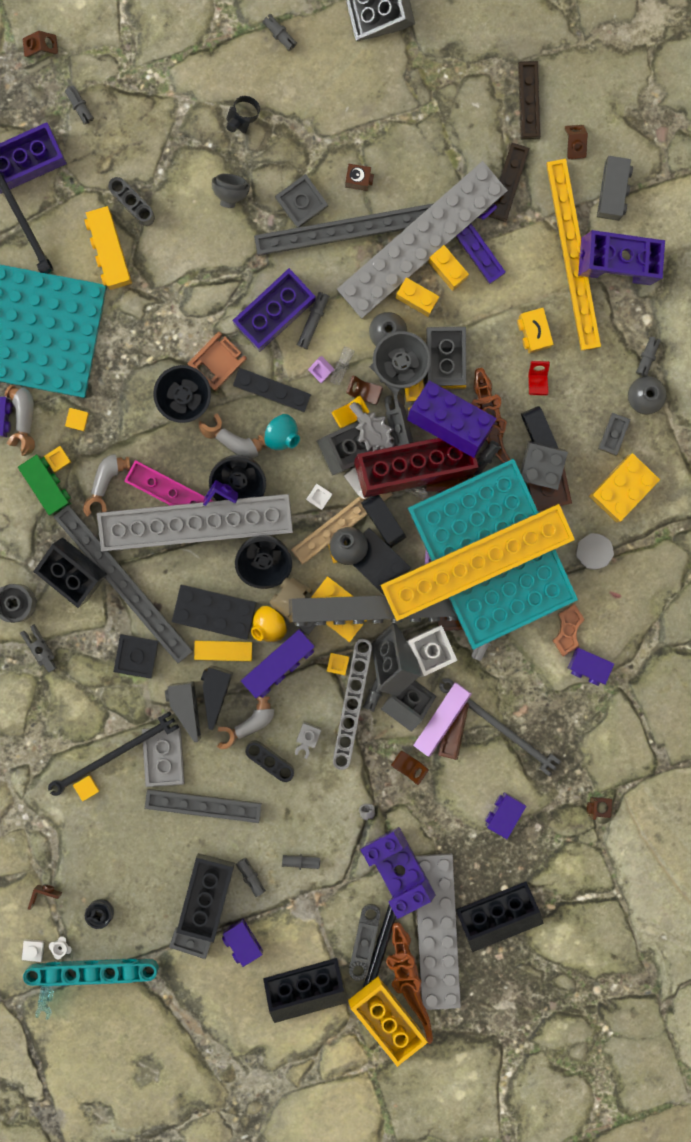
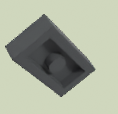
[598,413,631,456]
[169,928,211,959]

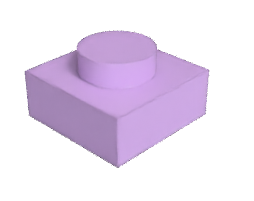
[308,356,335,383]

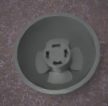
[373,331,431,389]

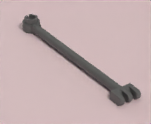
[439,678,561,777]

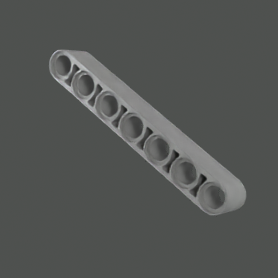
[333,638,372,770]

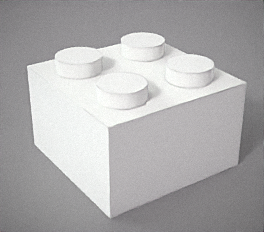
[406,625,457,677]

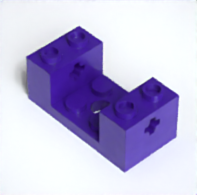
[578,230,665,285]
[360,827,436,919]

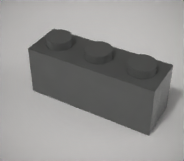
[597,156,633,221]

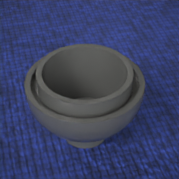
[212,174,250,208]
[369,312,407,346]
[628,376,667,415]
[330,527,368,565]

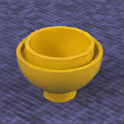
[251,606,287,642]

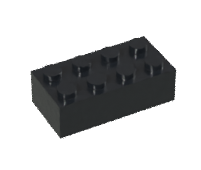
[172,584,257,640]
[176,853,235,943]

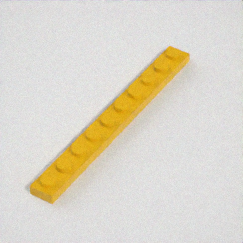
[546,159,601,351]

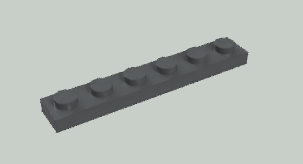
[144,789,262,823]

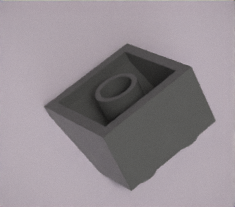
[381,681,437,732]

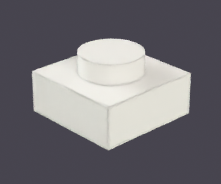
[306,484,332,510]
[22,939,44,962]

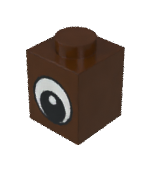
[345,164,374,191]

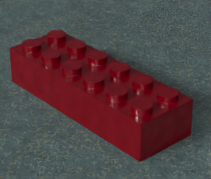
[354,438,479,498]

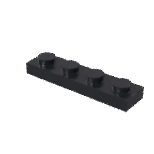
[233,368,311,413]

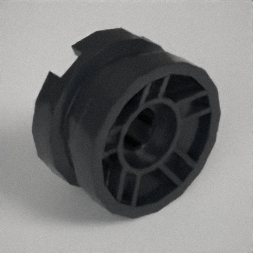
[84,899,114,929]

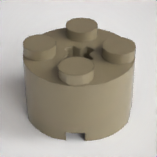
[269,577,312,621]

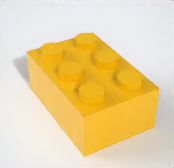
[589,453,660,522]
[311,576,367,642]

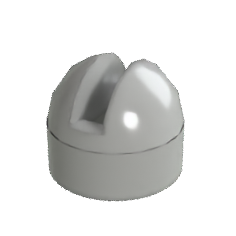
[359,804,375,821]

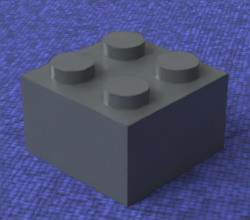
[520,441,568,490]

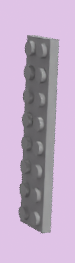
[415,853,461,1010]

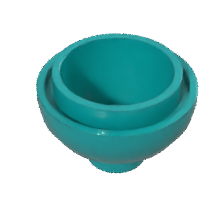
[264,414,300,451]

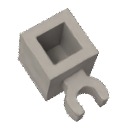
[295,721,321,759]

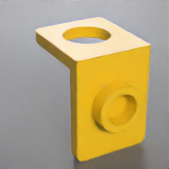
[332,396,369,428]

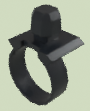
[226,96,260,133]

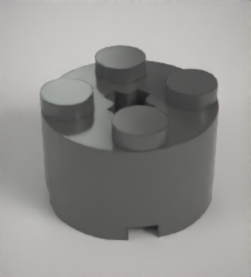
[0,584,37,623]

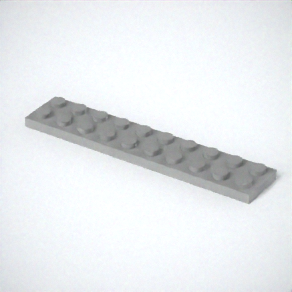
[337,161,508,319]
[97,494,293,551]

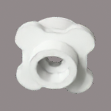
[49,937,72,960]

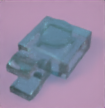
[35,985,54,1020]

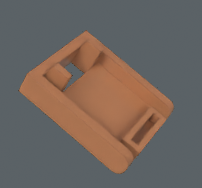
[187,331,247,392]

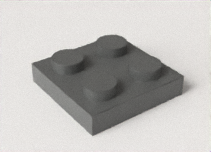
[275,174,328,228]

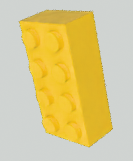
[348,976,428,1067]

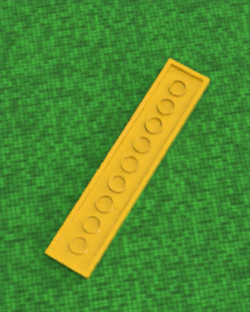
[380,504,575,621]

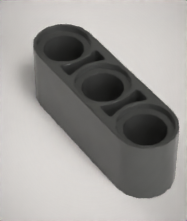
[108,177,155,226]

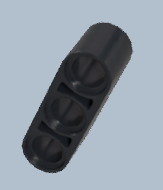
[521,406,558,448]
[361,495,407,548]
[245,740,294,782]

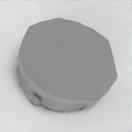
[576,533,614,570]

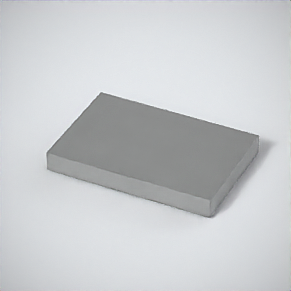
[142,726,185,787]

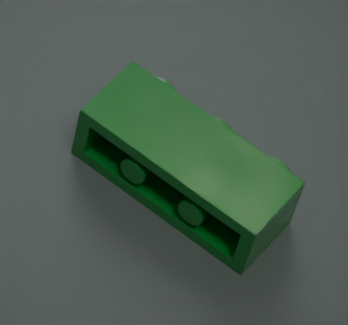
[17,454,71,516]

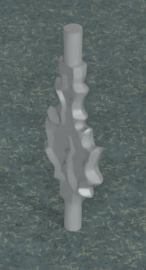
[349,402,395,451]

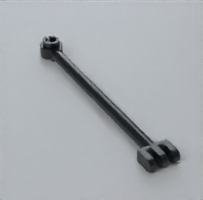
[0,172,54,274]
[48,711,179,796]

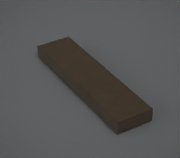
[518,61,541,140]
[488,142,530,222]

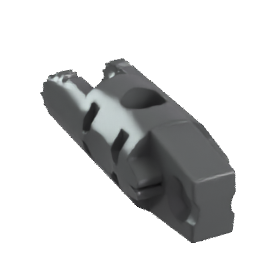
[20,624,57,672]

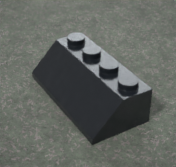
[455,881,544,952]
[263,958,348,1023]

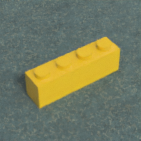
[84,206,132,290]

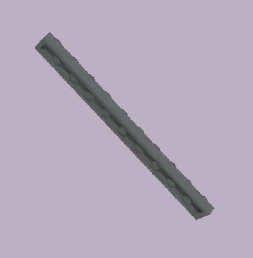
[254,203,434,256]
[54,505,193,663]

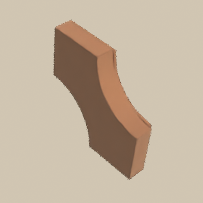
[552,604,585,657]

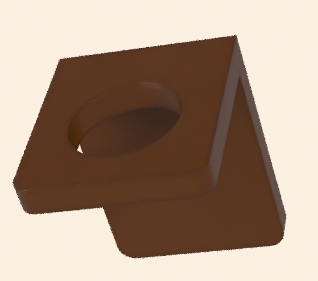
[23,31,58,57]
[565,125,588,159]
[346,375,383,405]
[391,751,429,785]
[587,797,612,820]
[28,885,62,910]

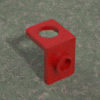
[528,361,550,396]

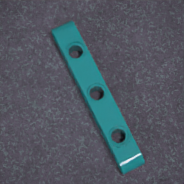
[23,959,159,986]

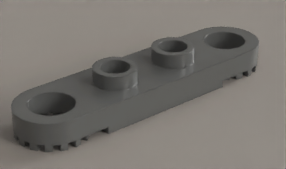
[349,904,380,981]

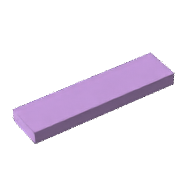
[413,683,472,757]

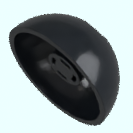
[153,365,211,423]
[209,455,266,501]
[235,535,292,589]

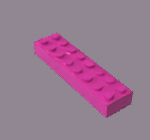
[124,460,212,505]

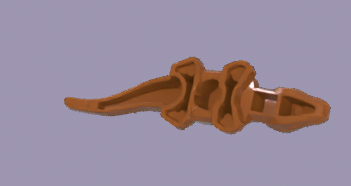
[471,368,511,463]
[386,922,433,1044]

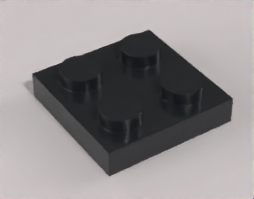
[113,634,159,679]

